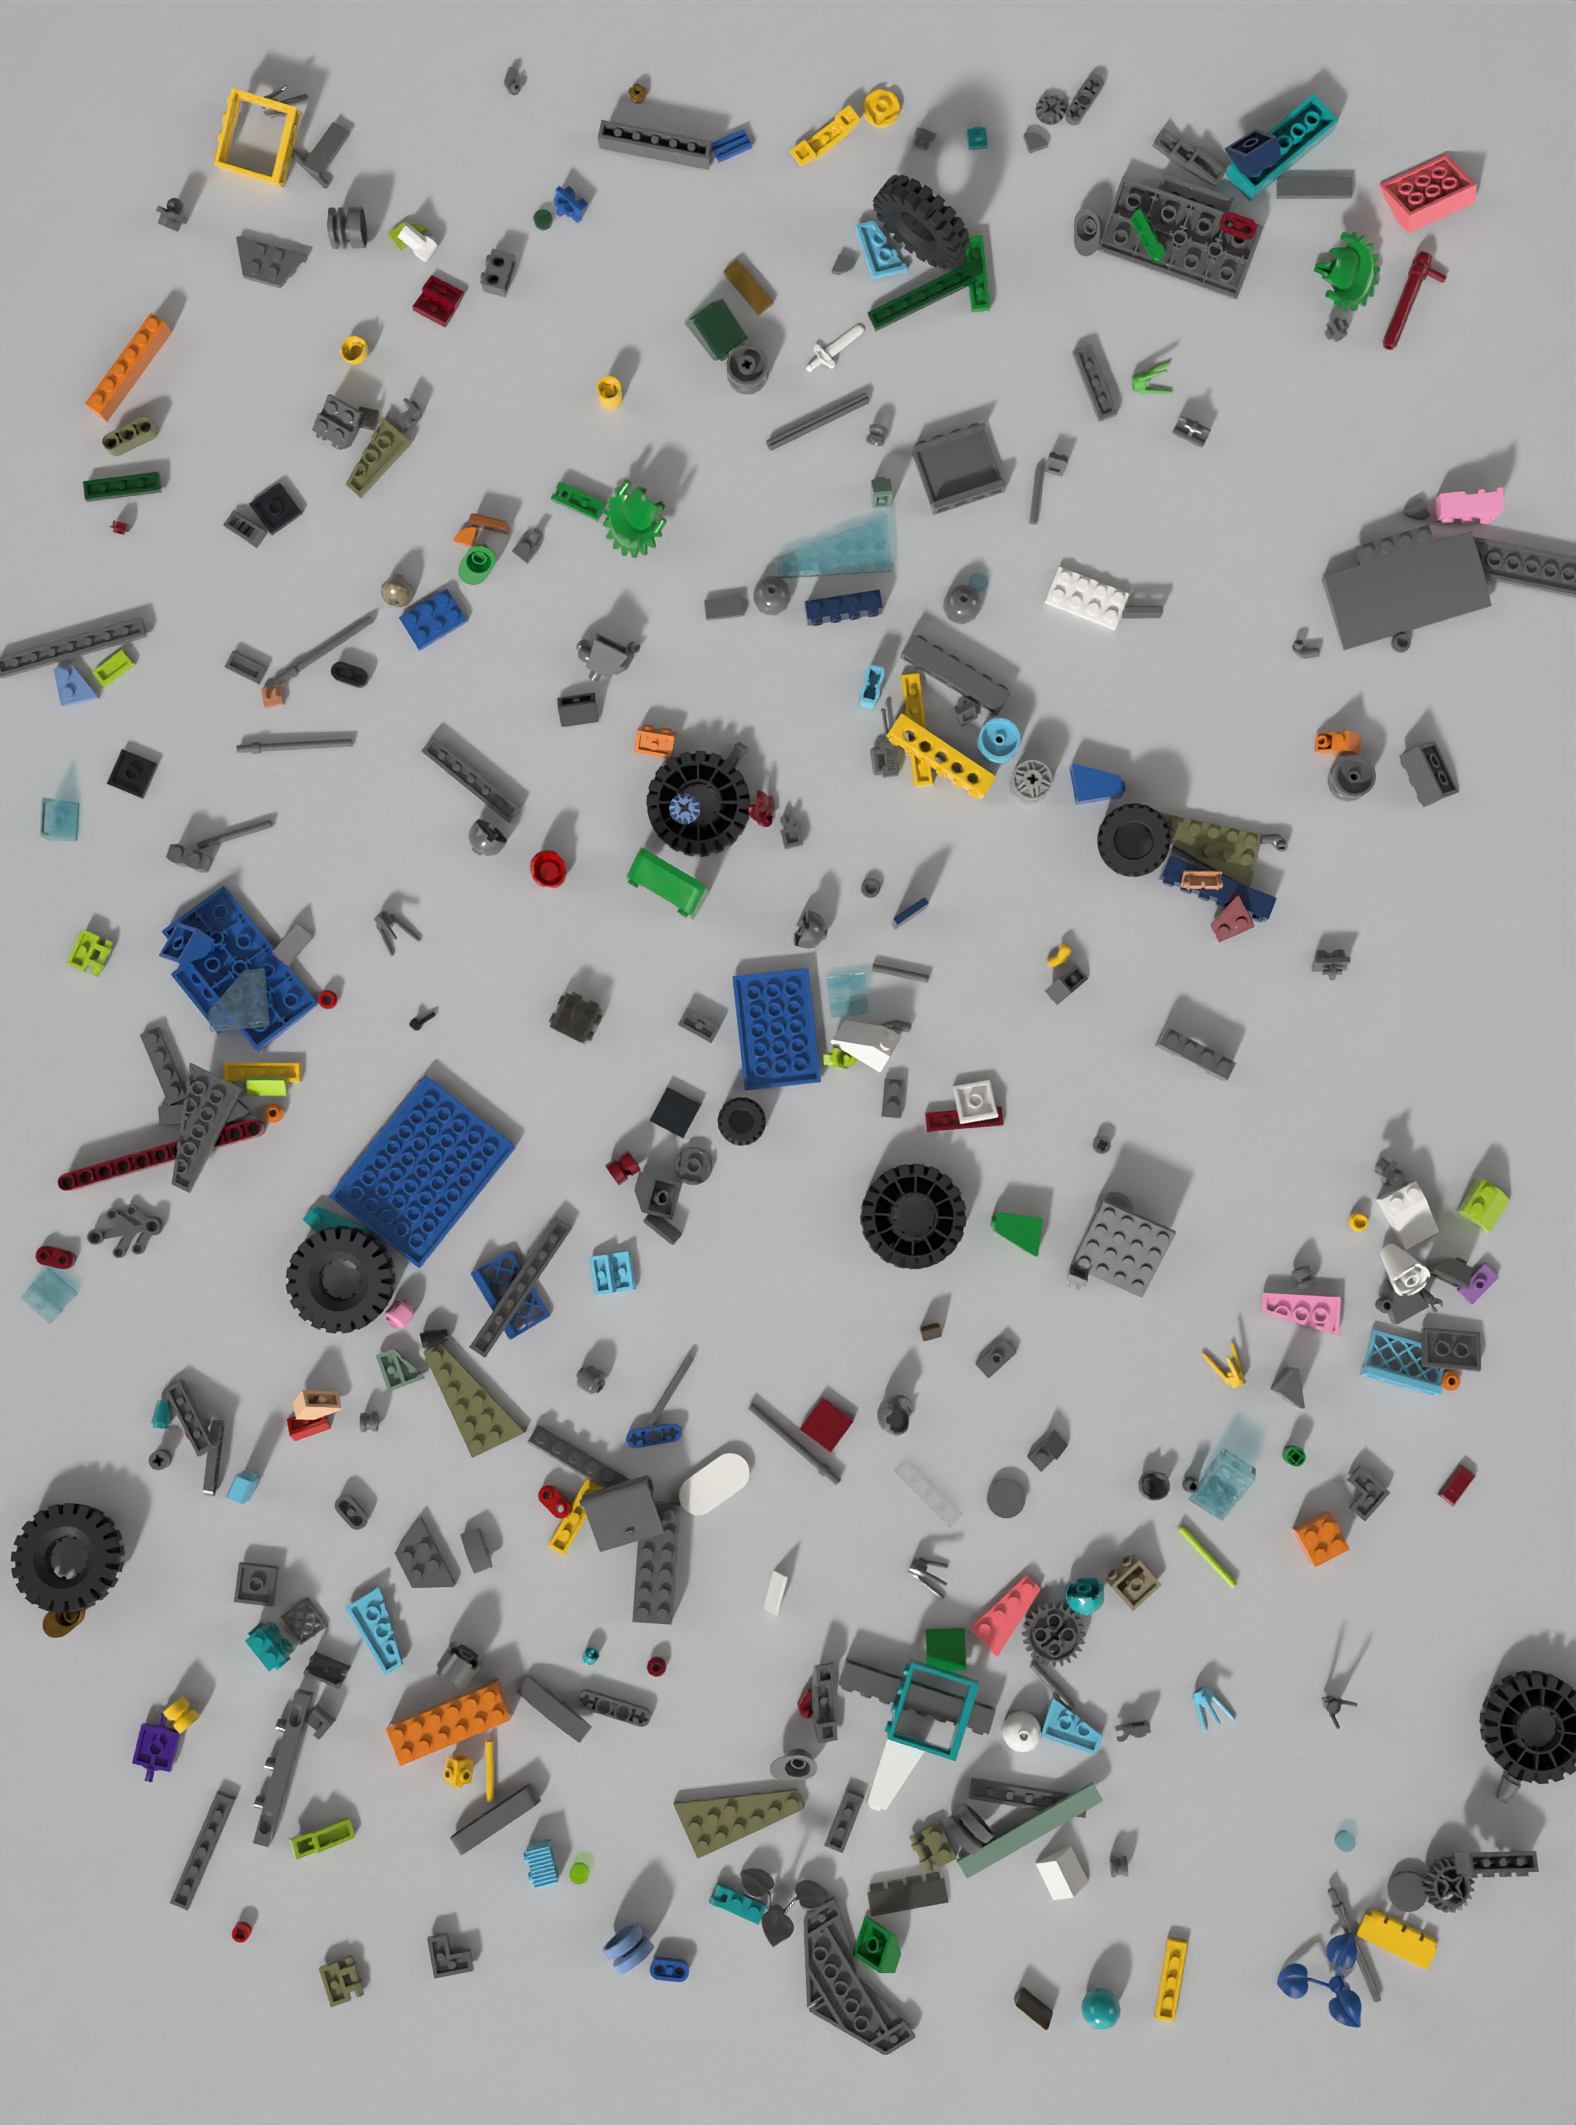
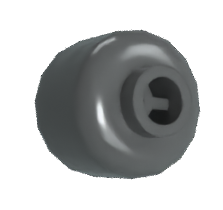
[576,1365,606,1394]

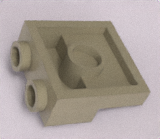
[1105,1553,1162,1611]

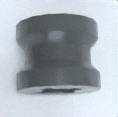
[866,424,888,446]
[360,1412,379,1432]
[149,1449,172,1470]
[1109,1856,1128,1878]

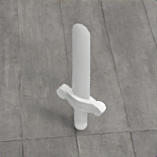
[806,325,864,372]

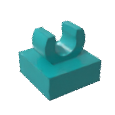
[967,126,988,150]

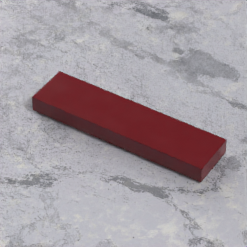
[925,1106,1003,1132]

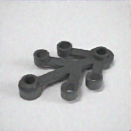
[87,1205,164,1258]

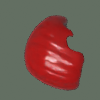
[530,849,567,889]

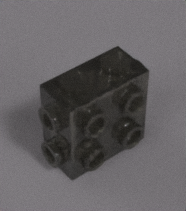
[549,992,603,1045]

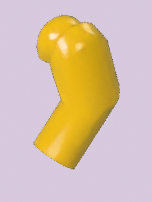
[1047,943,1071,968]

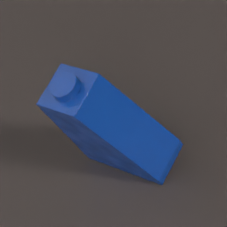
[1069,764,1125,805]

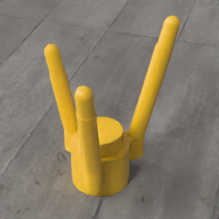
[1202,1342,1246,1388]

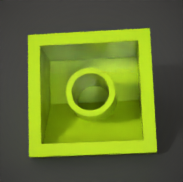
[1457,1179,1510,1233]

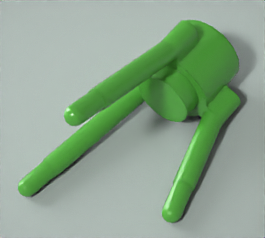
[1131,362,1172,394]

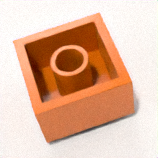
[1292,1511,1350,1567]

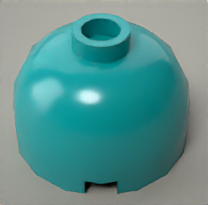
[1065,1578,1104,1615]

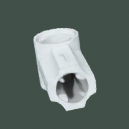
[397,223,438,262]

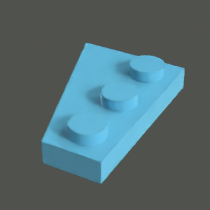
[1041,1697,1103,1755]

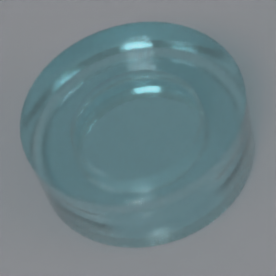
[969,572,988,593]
[1334,1830,1356,1852]

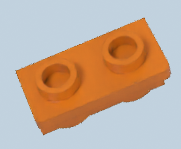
[634,724,676,759]

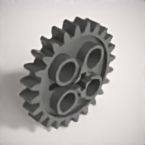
[1022,1601,1086,1667]

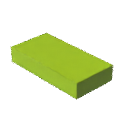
[92,649,135,688]
[245,1076,288,1096]

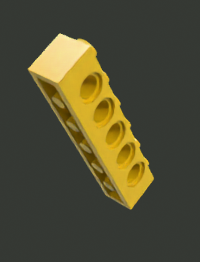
[886,713,996,800]

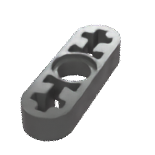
[1065,75,1103,125]

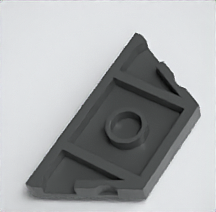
[236,236,307,288]
[394,1518,456,1588]

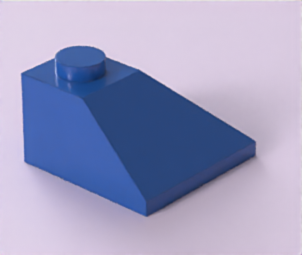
[159,923,215,964]

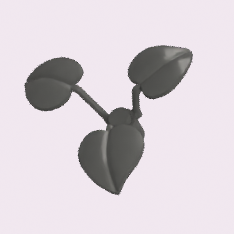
[740,1868,828,1948]

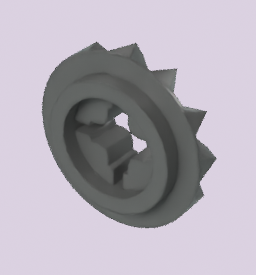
[1036,94,1066,125]

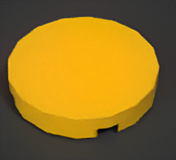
[863,89,900,128]

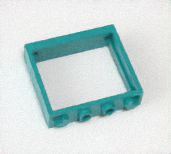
[885,1658,980,1761]

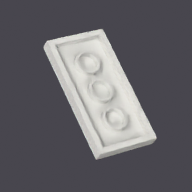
[1045,567,1129,630]

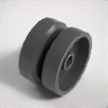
[726,344,768,395]
[1327,755,1376,802]
[944,1803,994,1856]

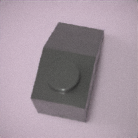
[1045,965,1088,1005]

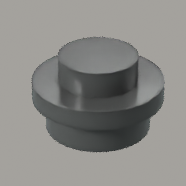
[1391,633,1411,653]

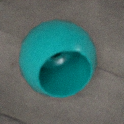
[1081,1988,1121,2030]

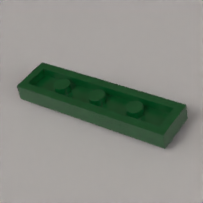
[83,472,162,502]

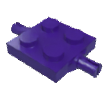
[132,1713,181,1782]

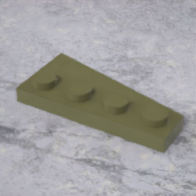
[346,417,411,498]

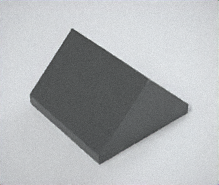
[1270,1366,1305,1409]

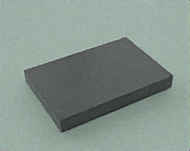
[1421,1328,1481,1372]

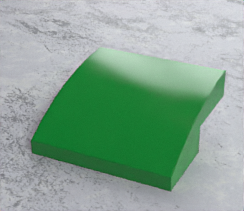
[925,1628,966,1671]

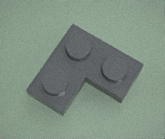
[1347,1466,1391,1521]
[427,1933,474,1979]

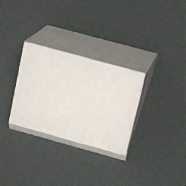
[1036,1845,1088,1900]

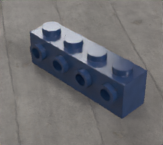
[804,589,883,626]

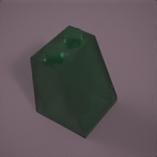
[685,298,748,361]

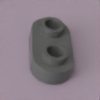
[335,1495,368,1530]

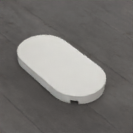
[679,1453,750,1515]

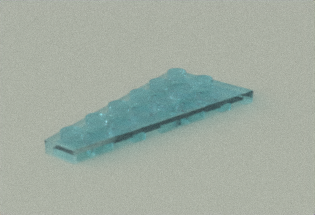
[777,515,891,579]

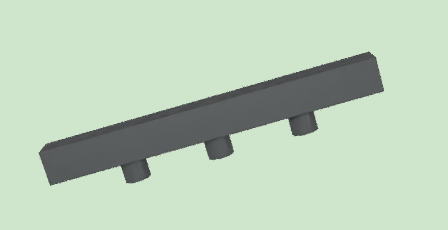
[253,1689,313,1847]

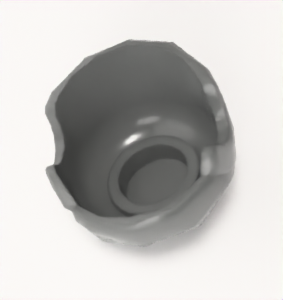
[1138,1471,1170,1501]

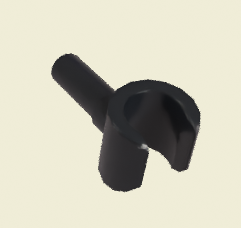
[409,1012,436,1031]

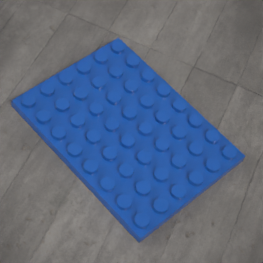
[329,1076,516,1268]

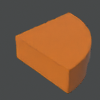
[453,527,478,547]

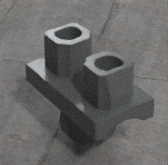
[156,198,188,232]
[1172,415,1211,448]
[1311,949,1351,980]
[1374,1158,1405,1186]

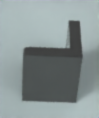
[305,1705,336,1740]

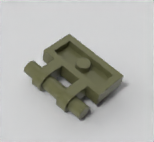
[909,1821,957,1874]
[319,1955,364,2007]

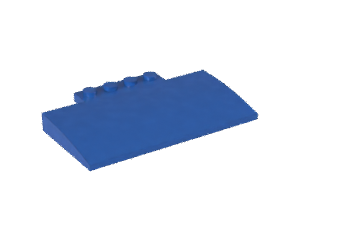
[161,886,318,1052]

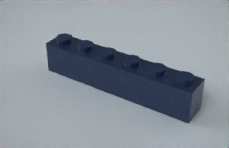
[1159,855,1277,923]

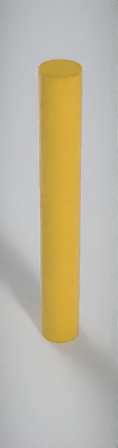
[485,1740,494,1802]

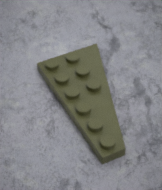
[1145,813,1261,887]
[673,1789,805,1859]

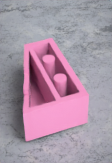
[1435,487,1504,524]

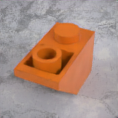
[1314,731,1362,756]

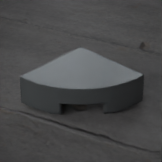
[1023,133,1047,154]
[832,254,856,275]
[1403,500,1431,520]

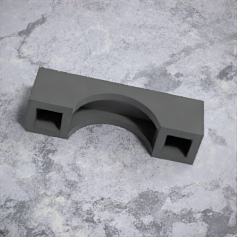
[1155,1027,1236,1081]

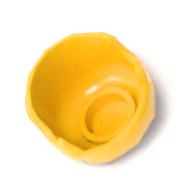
[340,335,369,365]

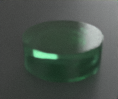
[533,209,553,230]

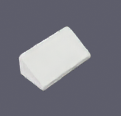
[764,1571,788,1616]

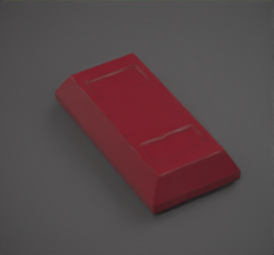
[1437,1464,1476,1507]

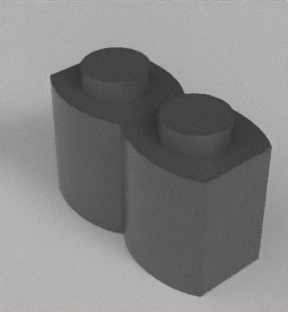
[166,844,212,873]

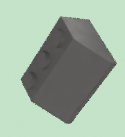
[1399,741,1459,807]

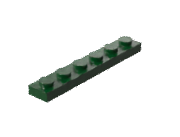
[867,262,978,332]

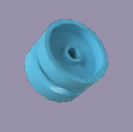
[976,718,1021,765]

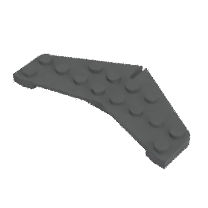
[804,1897,916,2055]

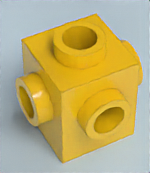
[444,1755,474,1788]

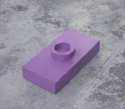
[1457,1264,1499,1305]

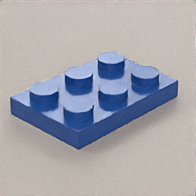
[399,589,468,651]

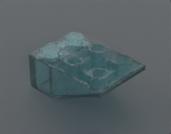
[1189,1448,1256,1521]

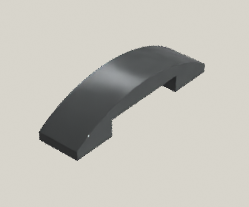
[812,1662,838,1744]

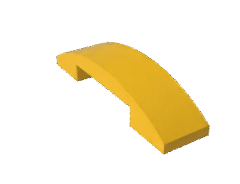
[790,105,861,167]

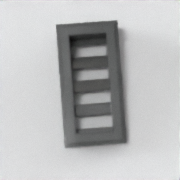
[223,510,267,548]

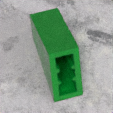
[990,1212,1043,1257]

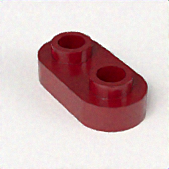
[1219,212,1257,240]
[35,1246,76,1269]

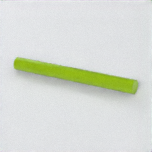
[1178,1525,1237,1588]

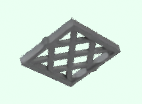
[281,1597,328,1646]

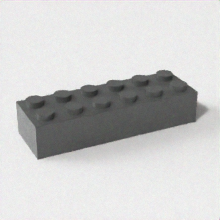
[632,1501,681,1625]

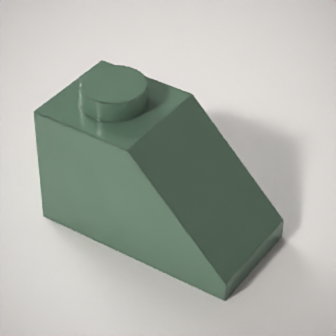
[870,477,893,508]

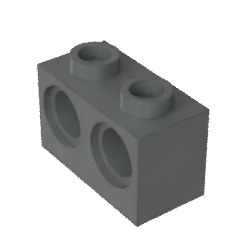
[480,249,516,297]

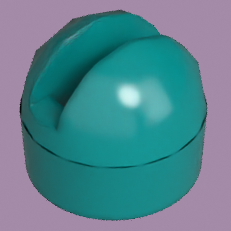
[582,1647,599,1665]

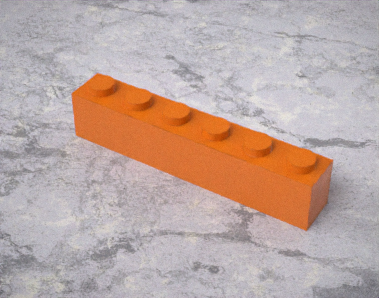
[85,313,172,422]

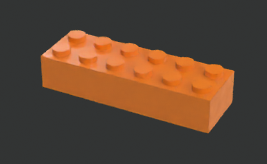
[386,1678,513,1766]

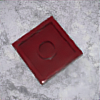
[800,1398,854,1453]

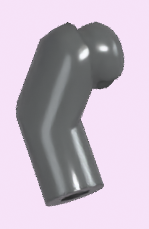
[504,67,520,95]
[883,1020,911,1032]

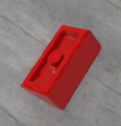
[287,1415,331,1441]

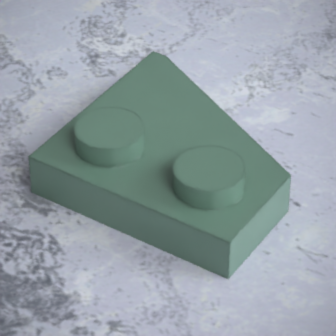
[376,1348,425,1392]

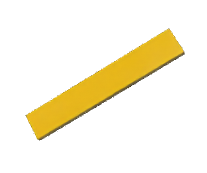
[901,673,933,787]

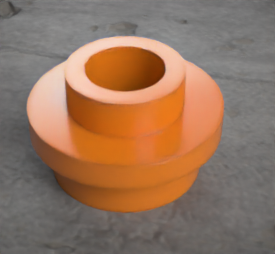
[264,1104,284,1123]
[1441,1371,1460,1391]

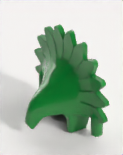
[1314,232,1380,311]
[603,479,667,558]

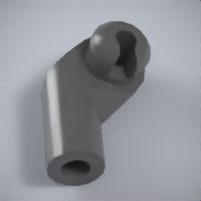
[1292,640,1320,659]
[1260,834,1288,852]

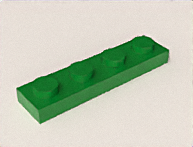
[965,235,991,313]

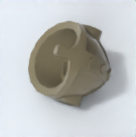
[381,573,413,608]

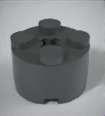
[436,1642,483,1689]

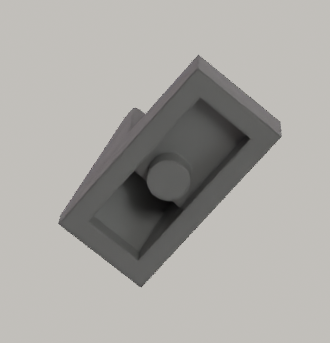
[1027,1430,1068,1472]

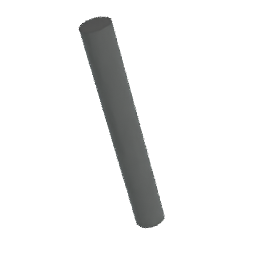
[291,149,330,189]
[1029,467,1043,525]
[872,964,929,983]
[1030,1662,1076,1711]

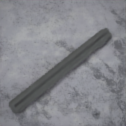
[766,393,869,451]

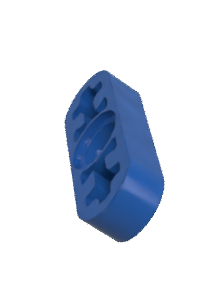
[626,1423,682,1448]

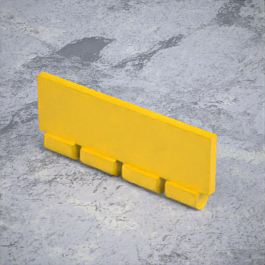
[1355,1908,1438,1970]

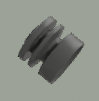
[327,207,367,249]

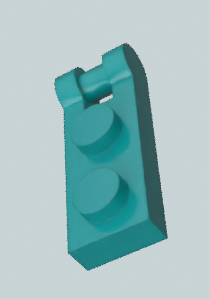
[708,1883,767,1925]

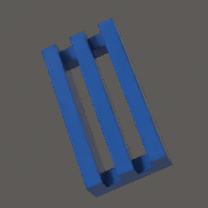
[712,129,752,163]

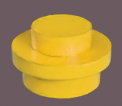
[1348,1213,1368,1232]

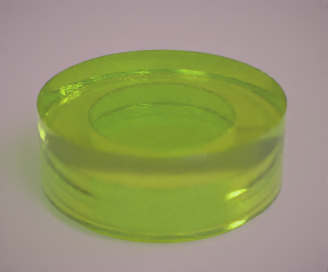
[569,1862,589,1885]

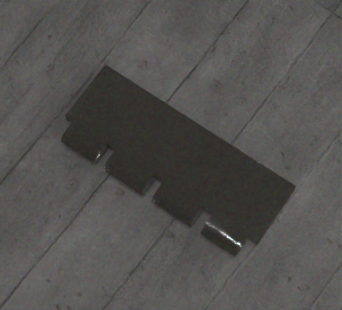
[867,1871,948,1917]

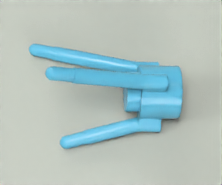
[1192,1686,1235,1731]

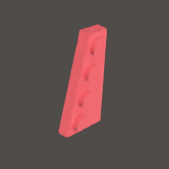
[970,1574,1041,1657]

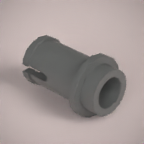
[727,742,748,767]
[1182,1477,1200,1493]

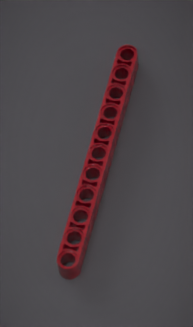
[57,1119,266,1191]

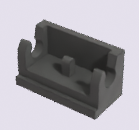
[303,1651,351,1689]

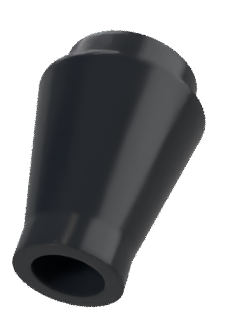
[419,1329,449,1349]

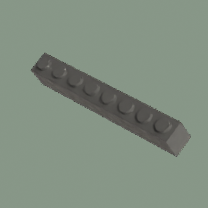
[838,1659,996,1735]

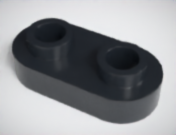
[331,662,369,688]

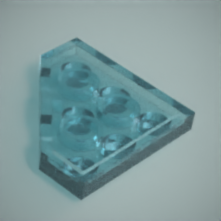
[208,968,270,1032]

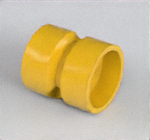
[597,376,623,410]
[163,1695,201,1734]

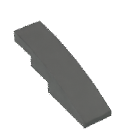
[1152,128,1227,186]
[516,1676,592,1743]

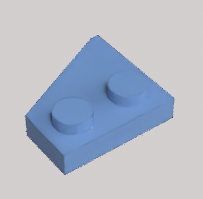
[53,665,99,707]

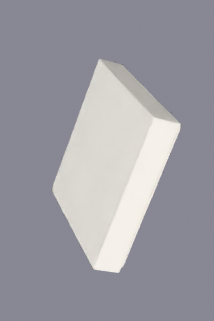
[952,1080,998,1124]

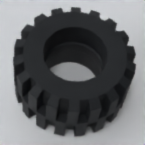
[717,1097,766,1146]

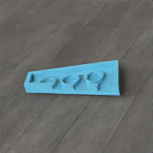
[346,1586,403,1675]

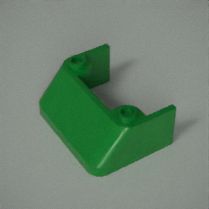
[626,848,709,920]

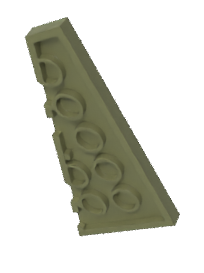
[423,1344,525,1458]

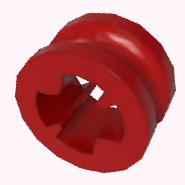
[232,1922,251,1943]

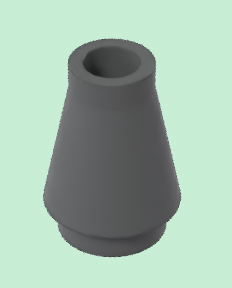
[1496,1772,1522,1804]

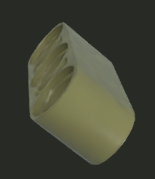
[102,417,159,456]

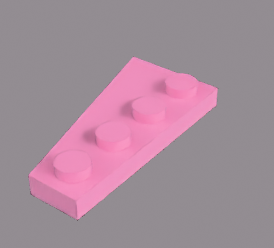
[1261,1293,1341,1336]

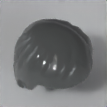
[877,1394,912,1436]

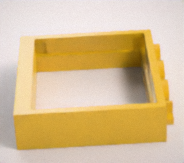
[214,88,302,188]

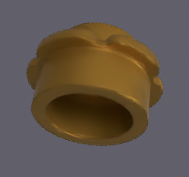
[628,84,647,103]

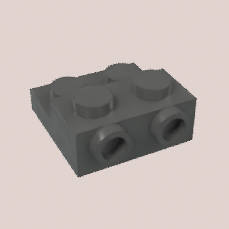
[312,394,363,450]

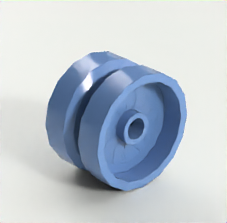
[602,1922,654,1975]

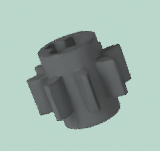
[1324,317,1349,342]

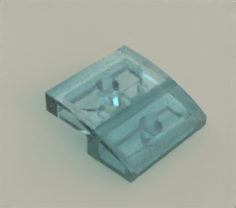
[826,973,869,1018]
[21,1267,78,1324]

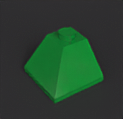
[852,1916,901,1973]

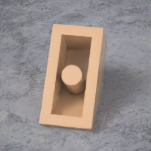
[293,1390,342,1420]

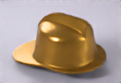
[42,1609,86,1638]

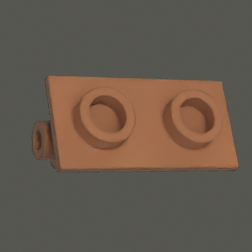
[1181,870,1223,890]

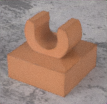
[261,685,285,708]

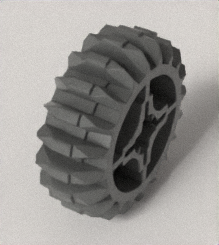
[1421,1856,1475,1913]

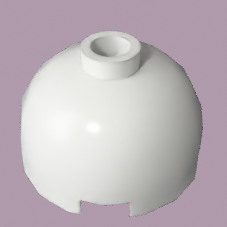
[1002,1710,1041,1752]

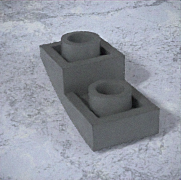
[460,1528,493,1574]

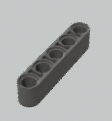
[450,1783,541,1855]

